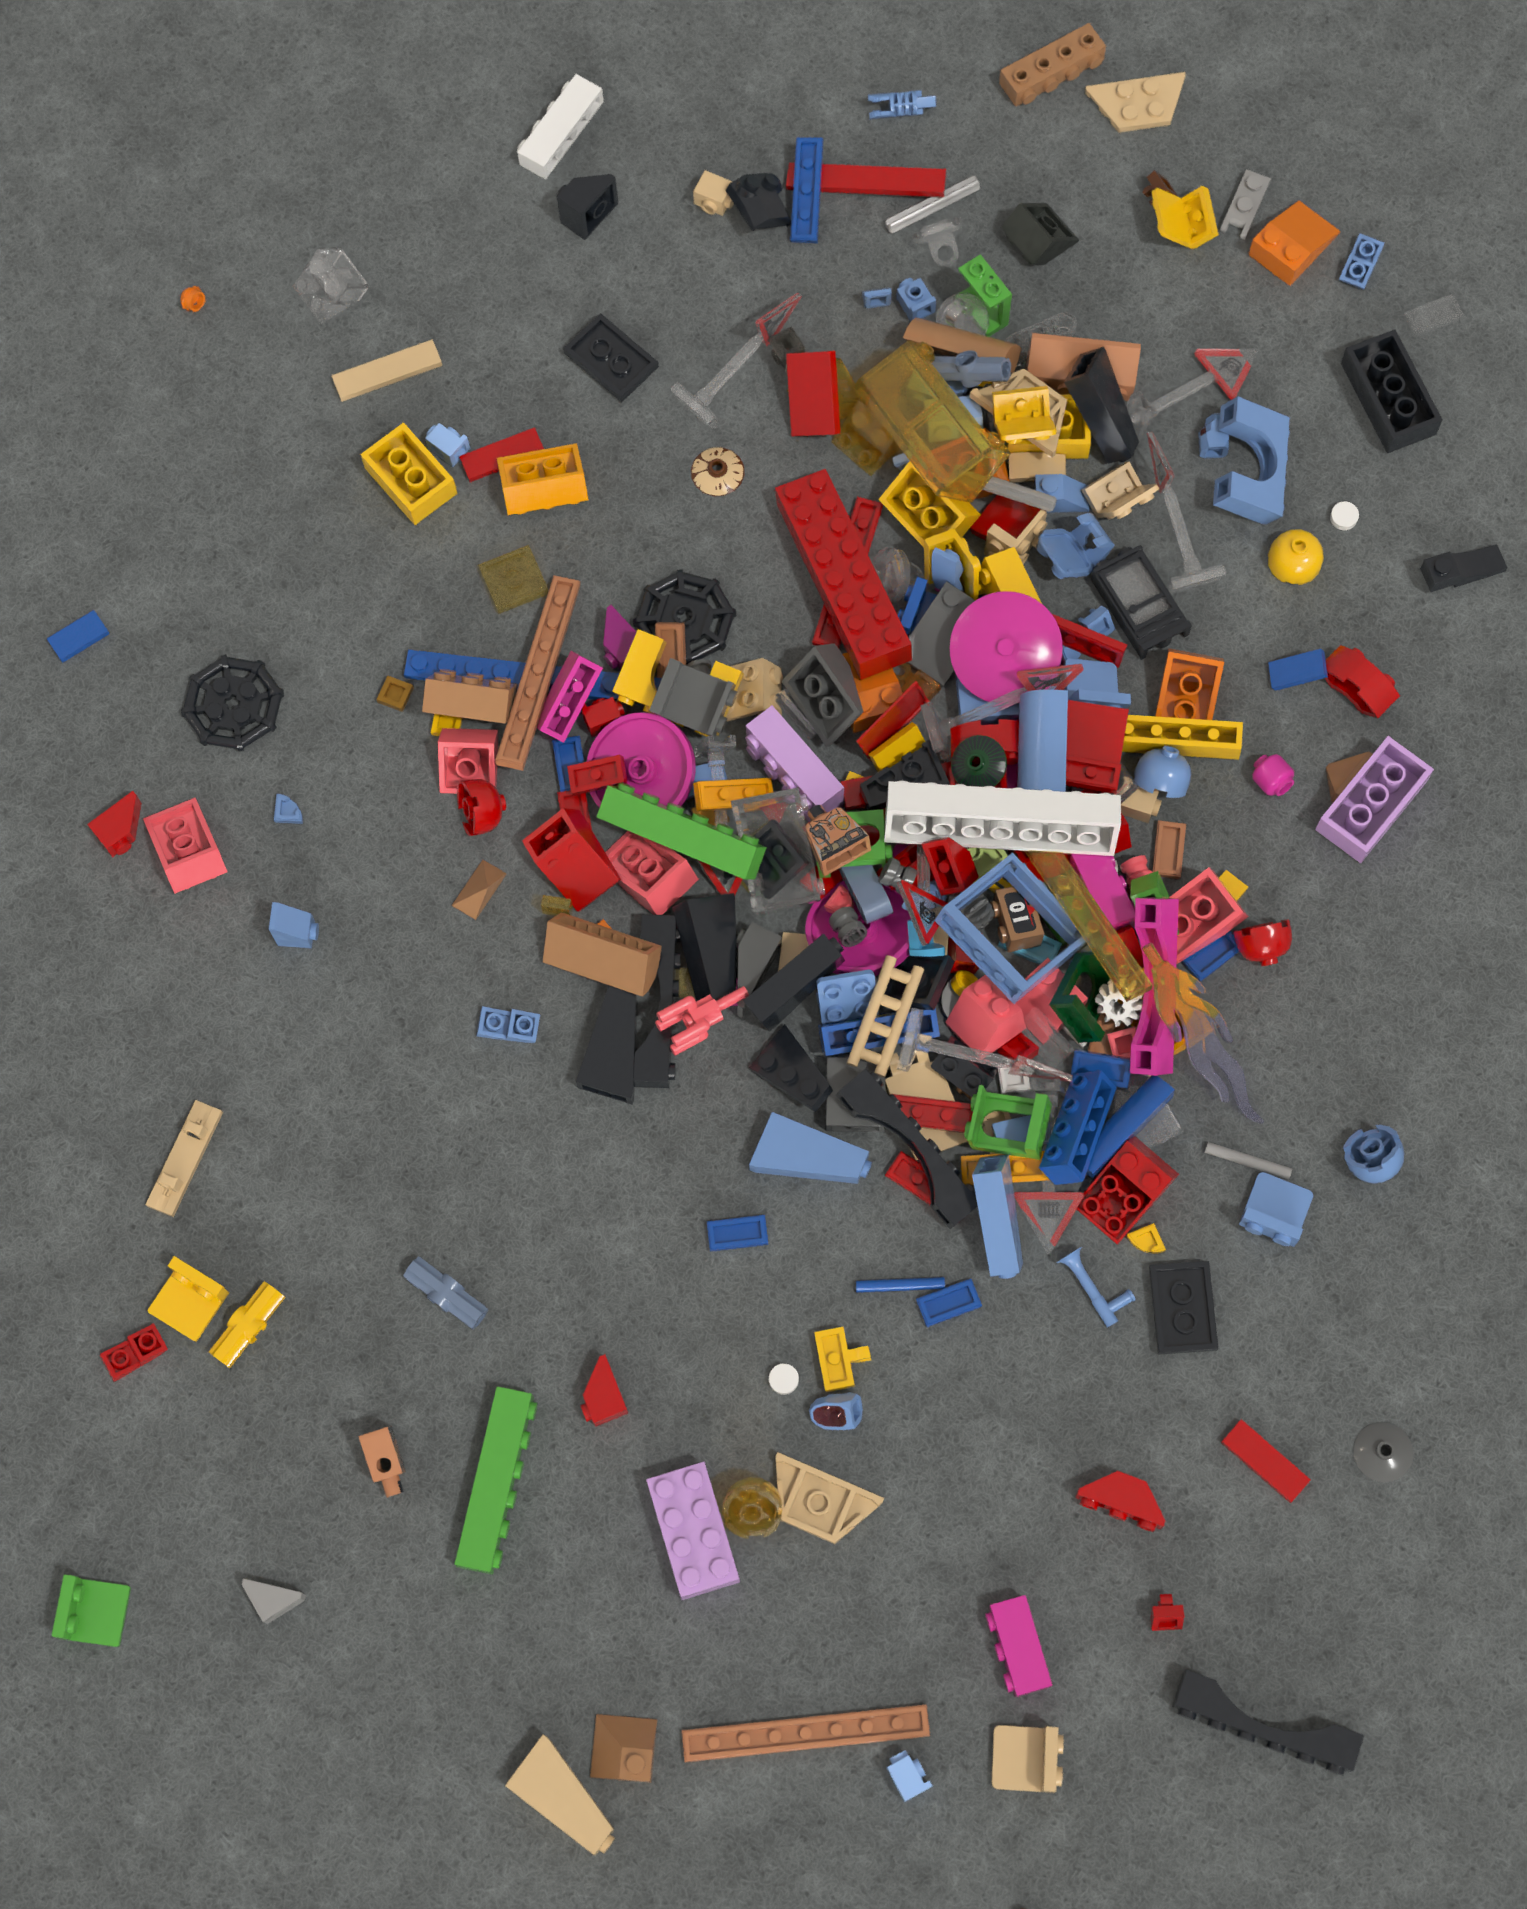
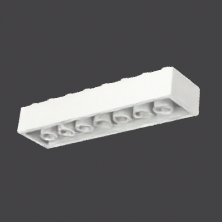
[884,781,1121,856]

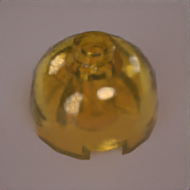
[722,1477,782,1539]

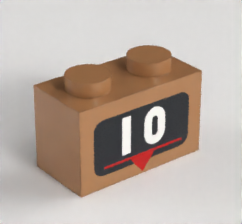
[990,887,1044,953]

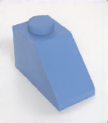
[1033,474,1089,513]
[269,902,319,948]

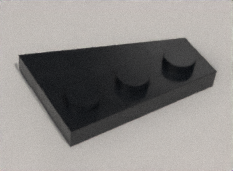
[860,739,950,811]
[749,1024,833,1112]

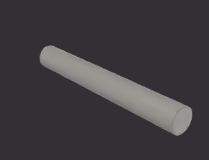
[1204,1142,1292,1180]

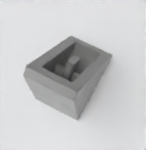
[242,1579,306,1624]

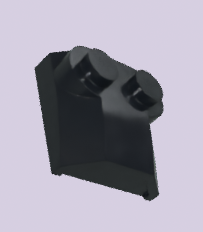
[725,173,791,231]

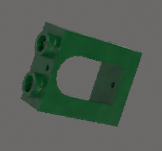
[1049,951,1120,1043]

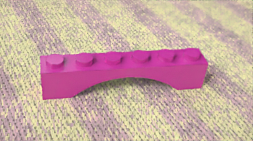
[1130,897,1179,1076]

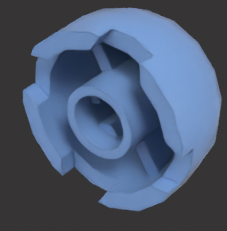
[1134,746,1192,798]
[1343,1125,1404,1184]

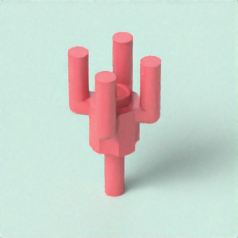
[655,986,749,1056]

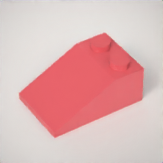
[143,797,227,894]
[605,831,699,915]
[1170,867,1249,964]

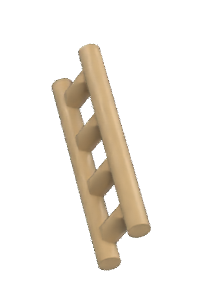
[847,955,924,1077]

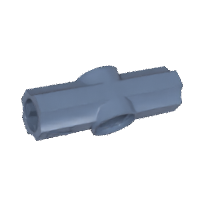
[928,350,1012,388]
[403,1256,489,1330]

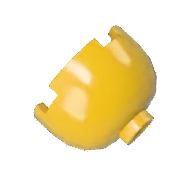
[1268,529,1324,585]

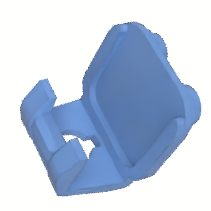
[1036,513,1115,579]

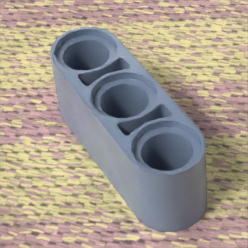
[838,865,893,924]

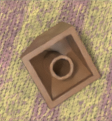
[590,1714,657,1783]

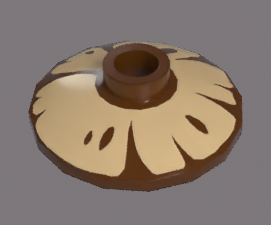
[691,447,744,496]

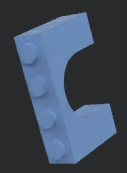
[1213,397,1290,524]

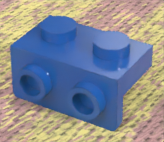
[898,577,937,638]

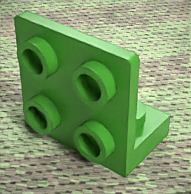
[52,1575,131,1647]

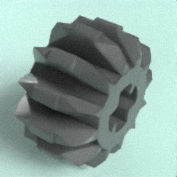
[947,892,995,930]

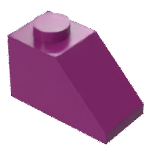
[603,605,637,671]

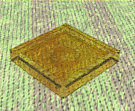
[478,545,549,614]

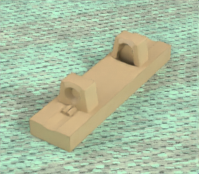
[145,1100,223,1217]

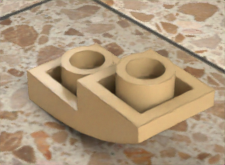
[1009,452,1066,483]

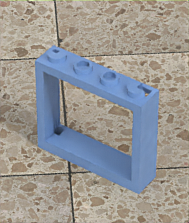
[934,853,1092,1004]

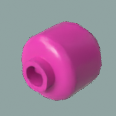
[1252,754,1294,796]

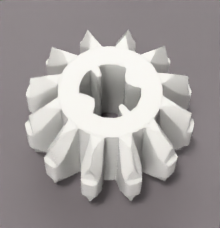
[1095,977,1144,1027]

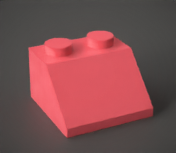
[438,728,498,794]
[1016,958,1088,1044]
[945,975,1026,1061]

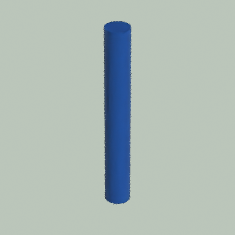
[856,1277,945,1293]

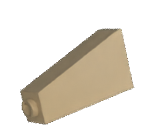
[505,1735,615,1855]

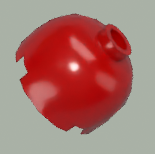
[457,779,506,836]
[1233,919,1292,966]

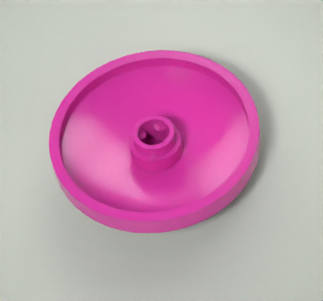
[950,591,1063,705]
[586,713,696,808]
[805,877,915,976]

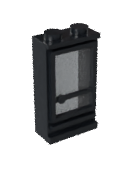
[1091,545,1192,660]

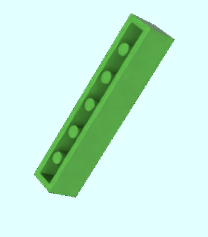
[597,782,767,880]
[455,1386,538,1575]

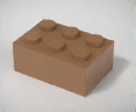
[422,669,518,723]

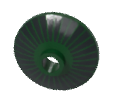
[951,735,1007,787]

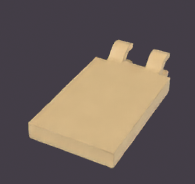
[885,1043,968,1161]

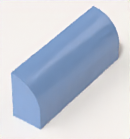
[1017,690,1068,792]

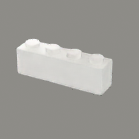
[517,74,604,179]

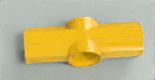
[209,1281,286,1368]

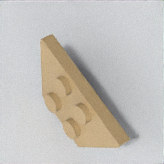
[1085,72,1186,132]
[969,369,1067,458]
[776,1452,884,1544]

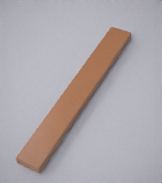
[495,575,581,771]
[682,1705,930,1762]

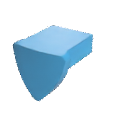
[907,914,945,957]

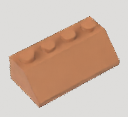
[1025,333,1141,402]

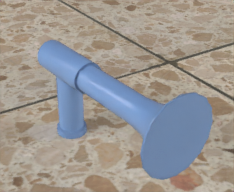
[1056,1247,1135,1328]

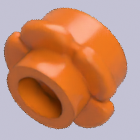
[181,286,205,312]

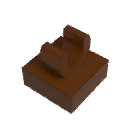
[1143,170,1178,206]

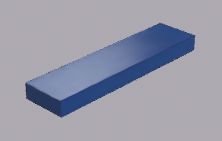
[790,137,824,243]

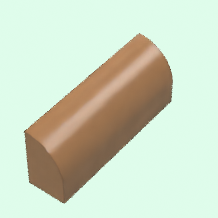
[903,317,1022,374]
[543,912,662,997]

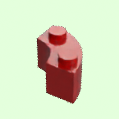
[1325,645,1400,718]
[950,719,1019,765]

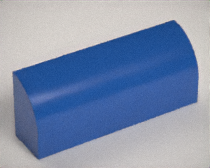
[1086,1075,1175,1180]

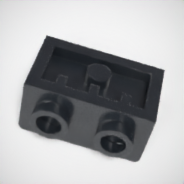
[931,1035,998,1097]

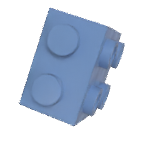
[1063,658,1131,709]
[816,970,879,1024]
[1239,1172,1313,1247]

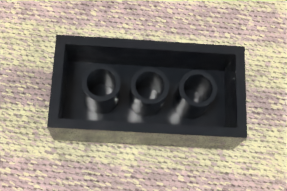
[1341,329,1443,454]

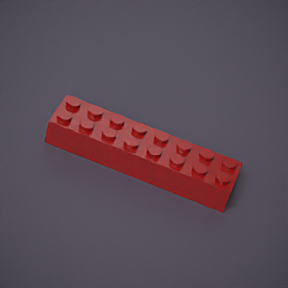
[775,468,912,680]

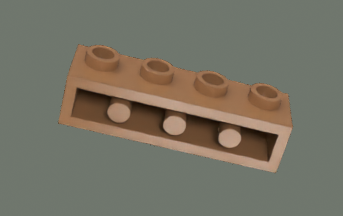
[999,23,1106,107]

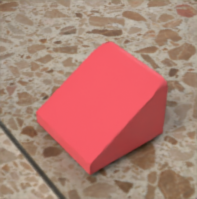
[1107,1026,1136,1058]

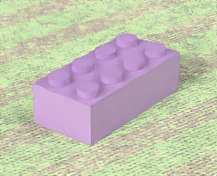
[745,705,844,822]
[1315,736,1434,863]
[646,1462,740,1600]

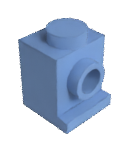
[896,278,936,321]

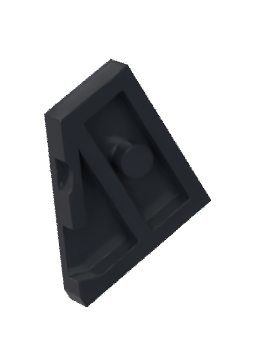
[753,819,809,899]

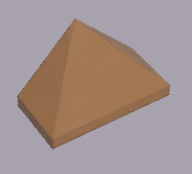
[1326,752,1373,803]
[452,860,507,920]

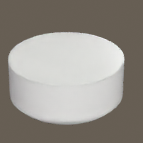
[1330,502,1359,530]
[769,1364,799,1395]

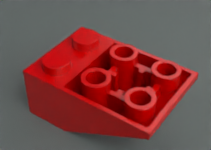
[522,808,621,912]
[1077,1136,1179,1245]

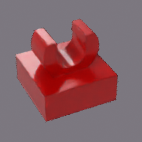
[1150,1594,1184,1631]

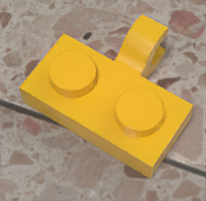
[814,1327,871,1392]

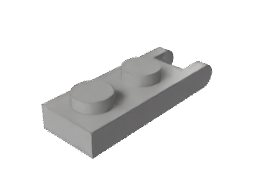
[1220,169,1271,240]

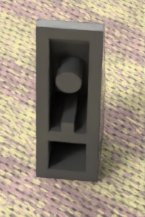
[736,922,782,1018]

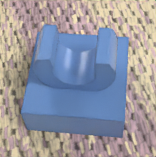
[1078,605,1115,636]

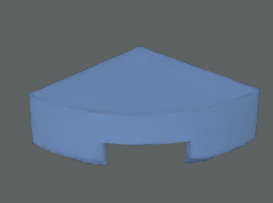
[274,794,303,824]

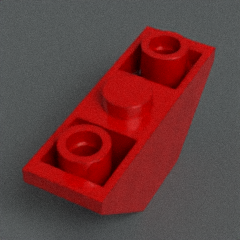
[1075,1471,1165,1532]

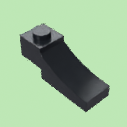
[1420,544,1507,592]

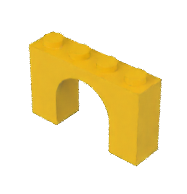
[612,629,744,738]

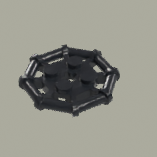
[633,569,737,664]
[181,655,284,752]

